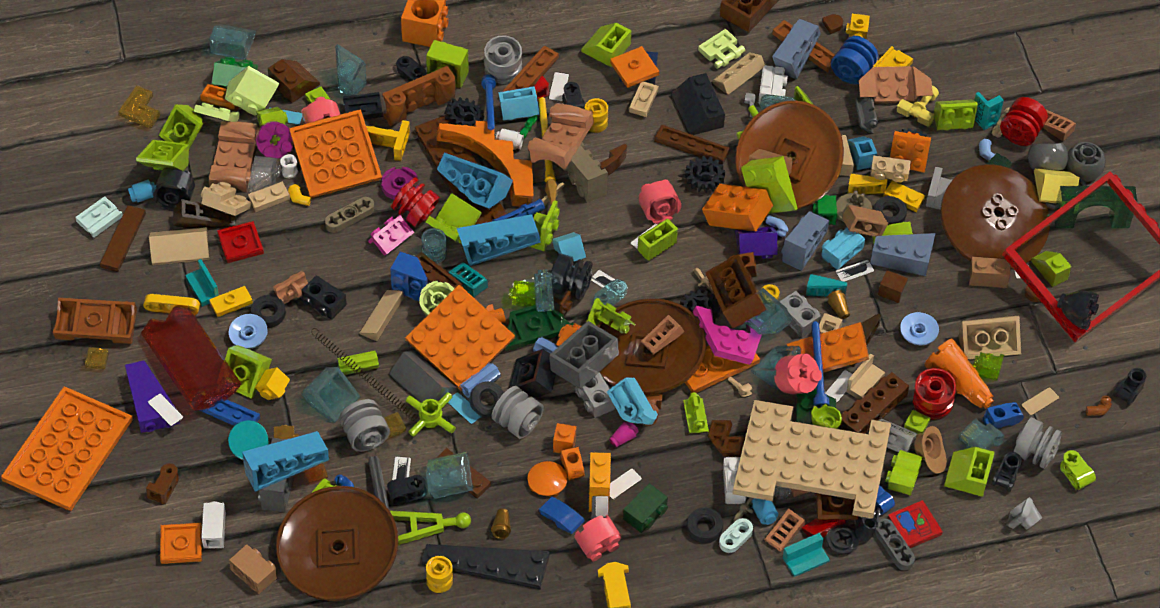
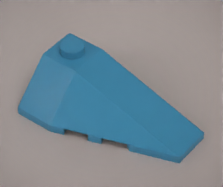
[437,153,513,208]

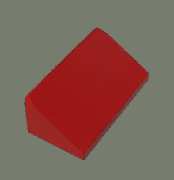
[802,518,846,537]

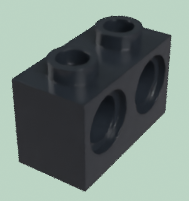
[301,275,347,320]

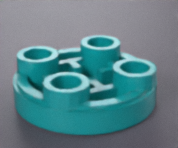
[228,420,269,460]

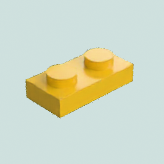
[883,180,925,213]

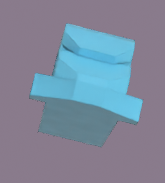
[607,378,658,425]

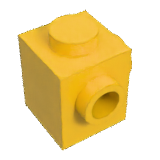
[846,13,870,39]
[255,367,290,400]

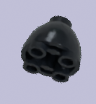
[1057,291,1099,330]

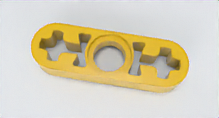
[143,294,200,315]

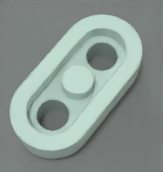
[719,518,753,553]

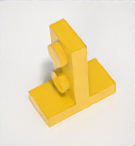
[366,120,410,161]

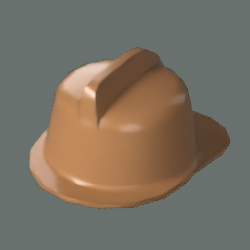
[914,426,947,474]

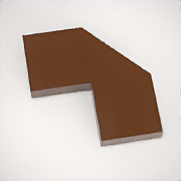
[708,420,745,457]

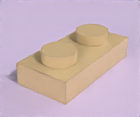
[629,82,659,117]
[248,181,290,212]

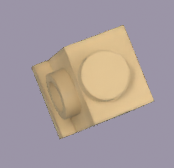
[819,313,843,334]

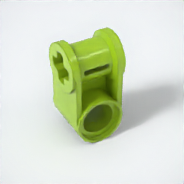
[1060,450,1096,490]

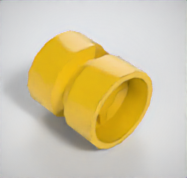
[585,98,608,133]
[426,556,453,593]

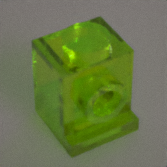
[509,280,537,306]
[973,352,1004,381]

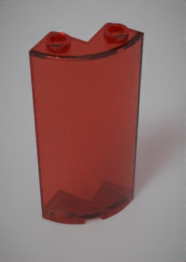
[141,306,242,410]

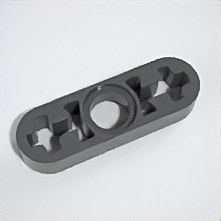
[875,518,915,571]

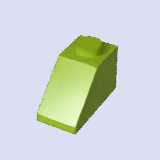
[1031,251,1071,287]

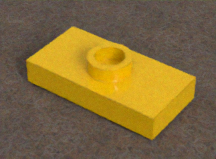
[209,286,253,317]

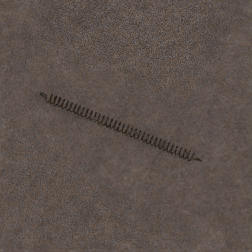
[311,328,420,423]

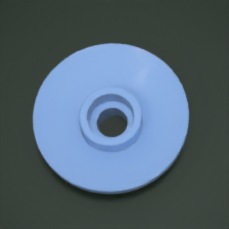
[900,312,939,345]
[229,314,268,349]

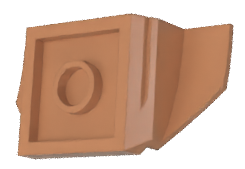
[859,66,933,104]

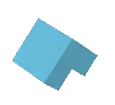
[552,232,586,261]

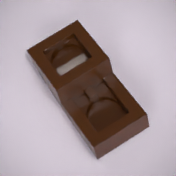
[600,144,627,175]

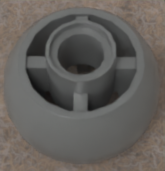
[1066,142,1106,182]
[1027,143,1068,171]

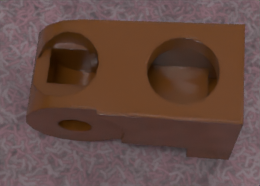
[146,463,179,505]

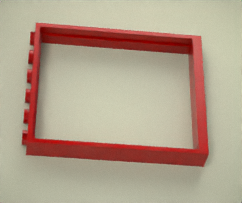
[1002,171,1160,343]

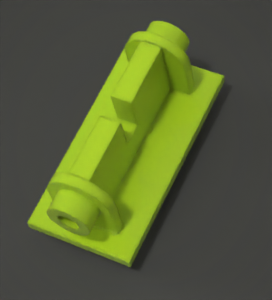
[595,302,636,333]
[683,392,709,433]

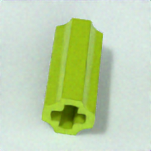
[337,351,379,376]

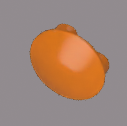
[528,461,567,497]

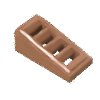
[1043,110,1076,141]
[641,315,685,354]
[764,509,805,552]

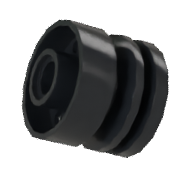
[549,253,593,300]

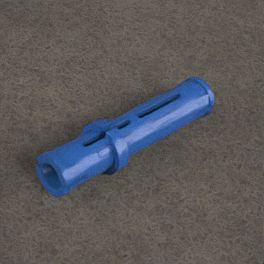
[492,199,545,222]

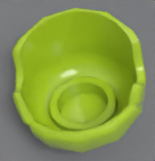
[811,404,842,429]

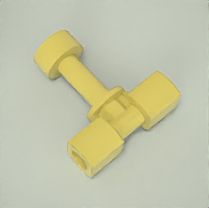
[897,86,939,127]

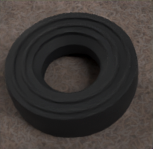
[873,196,907,225]
[251,295,286,328]
[469,381,504,417]
[687,508,723,543]

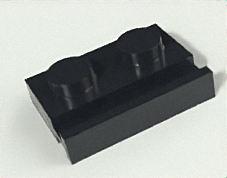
[343,92,383,119]

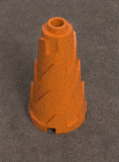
[924,339,994,409]

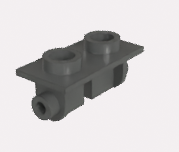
[855,97,878,134]

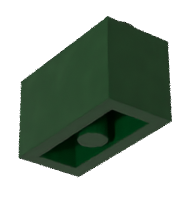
[623,483,668,533]

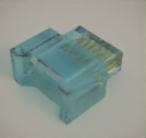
[534,269,554,312]
[959,419,1004,450]

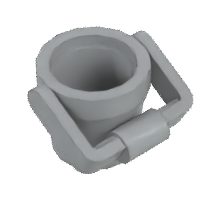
[1006,497,1042,530]

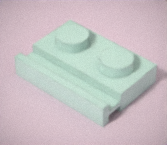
[75,196,123,238]

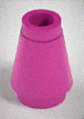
[609,421,639,448]

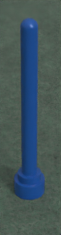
[481,74,496,130]
[811,321,830,408]

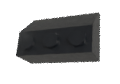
[671,73,725,135]

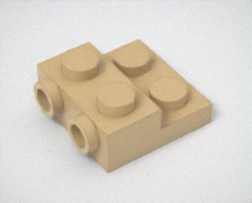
[870,156,911,182]
[201,182,252,216]

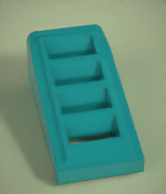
[448,262,488,297]
[806,274,848,296]

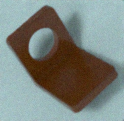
[547,291,573,316]

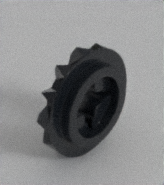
[826,525,859,555]

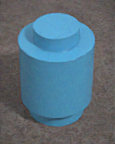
[128,179,155,203]
[752,498,778,525]

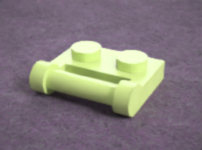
[194,103,240,122]

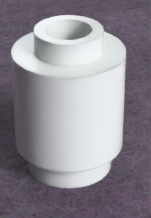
[496,128,524,150]

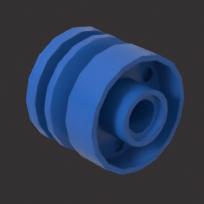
[831,36,879,85]

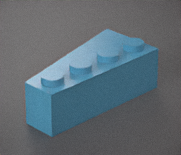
[457,214,541,266]
[242,431,329,492]

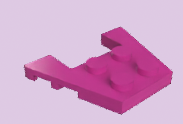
[693,306,765,365]

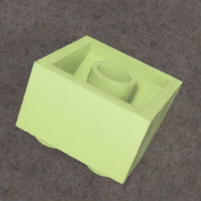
[225,66,279,116]

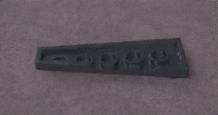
[422,544,550,590]

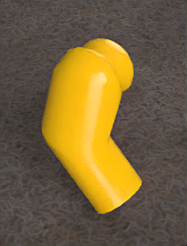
[288,184,311,206]

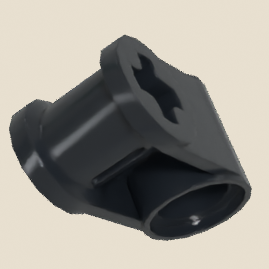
[562,82,585,109]
[1113,368,1147,406]
[992,452,1022,492]
[387,475,427,506]
[854,507,880,542]

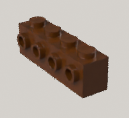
[838,372,909,434]

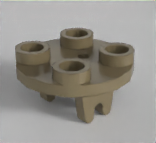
[836,191,873,222]

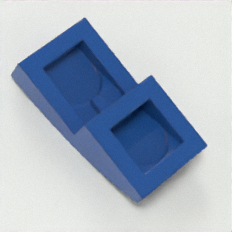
[539,497,585,534]

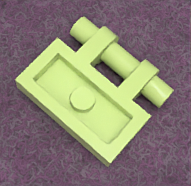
[698,29,745,69]

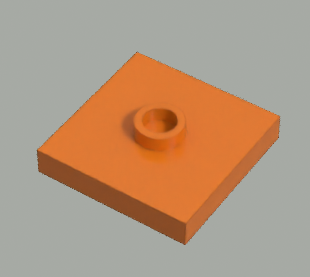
[610,46,659,88]
[160,523,202,564]

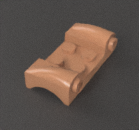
[528,103,594,169]
[209,121,260,192]

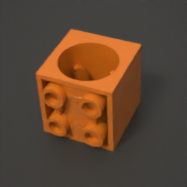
[401,0,449,47]

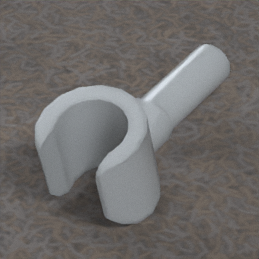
[744,93,755,118]

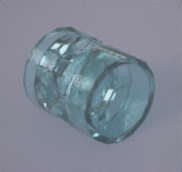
[421,228,447,263]

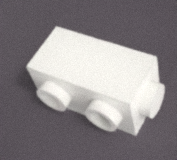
[202,501,226,548]

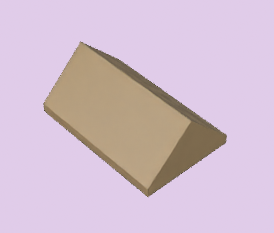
[149,227,209,265]
[958,316,1021,359]

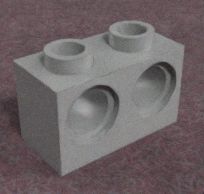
[777,291,821,338]
[575,372,615,418]

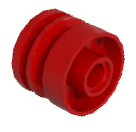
[1000,97,1048,146]
[391,177,440,228]
[913,368,956,420]

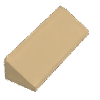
[712,52,765,94]
[360,290,404,341]

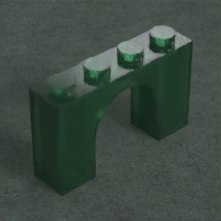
[1053,186,1138,228]

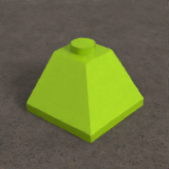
[159,104,203,149]

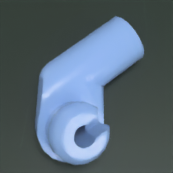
[979,139,998,164]
[766,215,788,237]

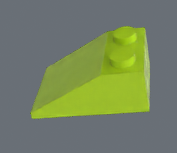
[136,140,189,171]
[741,156,798,214]

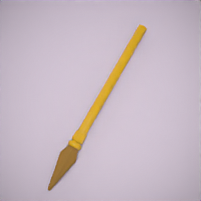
[538,97,557,205]

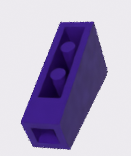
[125,361,180,433]

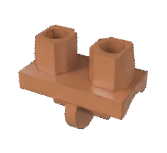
[273,271,308,304]

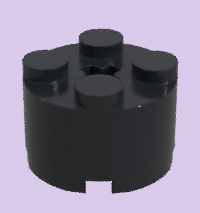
[153,168,195,211]

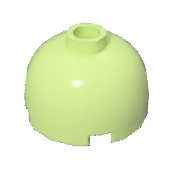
[419,281,454,316]

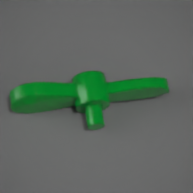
[520,115,537,138]

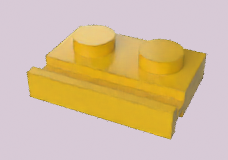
[873,46,913,68]

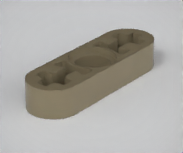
[325,197,374,233]

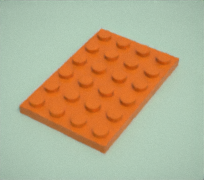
[1,386,133,511]

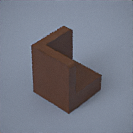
[878,270,908,303]

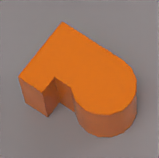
[560,447,585,480]

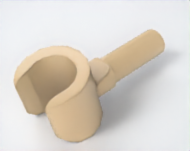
[728,377,752,397]

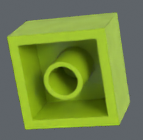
[426,40,469,88]

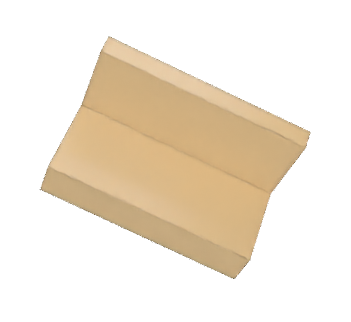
[846,354,885,400]

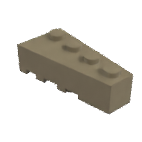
[562,142,608,203]

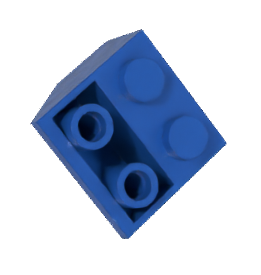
[390,252,427,301]

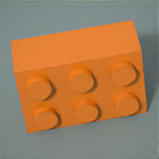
[702,184,773,232]

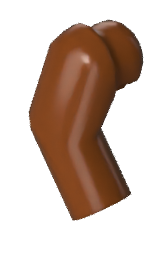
[1086,396,1112,416]

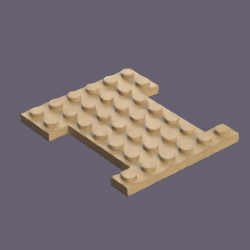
[733,400,891,519]

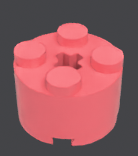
[301,97,341,124]
[638,180,681,224]
[774,354,822,395]
[574,515,621,562]

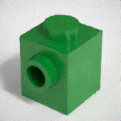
[813,195,837,225]

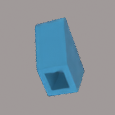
[847,136,877,170]

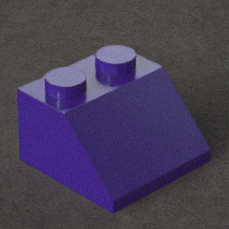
[735,227,778,258]

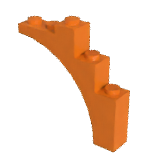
[436,121,533,207]

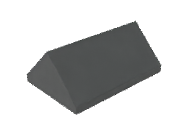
[389,351,458,403]

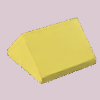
[1034,168,1080,204]

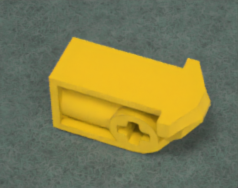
[598,562,631,608]

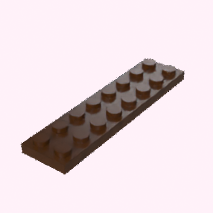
[415,115,507,225]

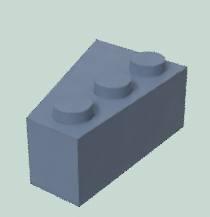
[772,19,821,79]
[781,211,829,271]
[870,233,935,276]

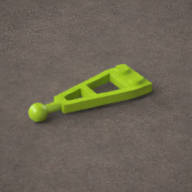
[390,511,471,545]

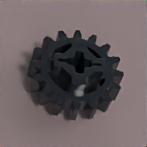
[444,97,485,126]
[685,156,725,193]
[680,289,721,324]

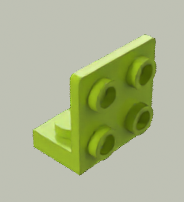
[426,194,482,244]
[529,200,560,251]

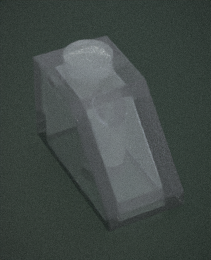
[248,156,281,194]

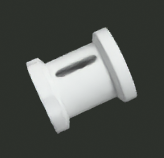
[280,154,298,179]

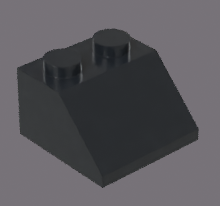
[509,349,556,397]

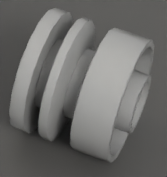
[484,35,522,84]
[492,386,544,439]
[339,399,390,452]
[1014,417,1062,469]

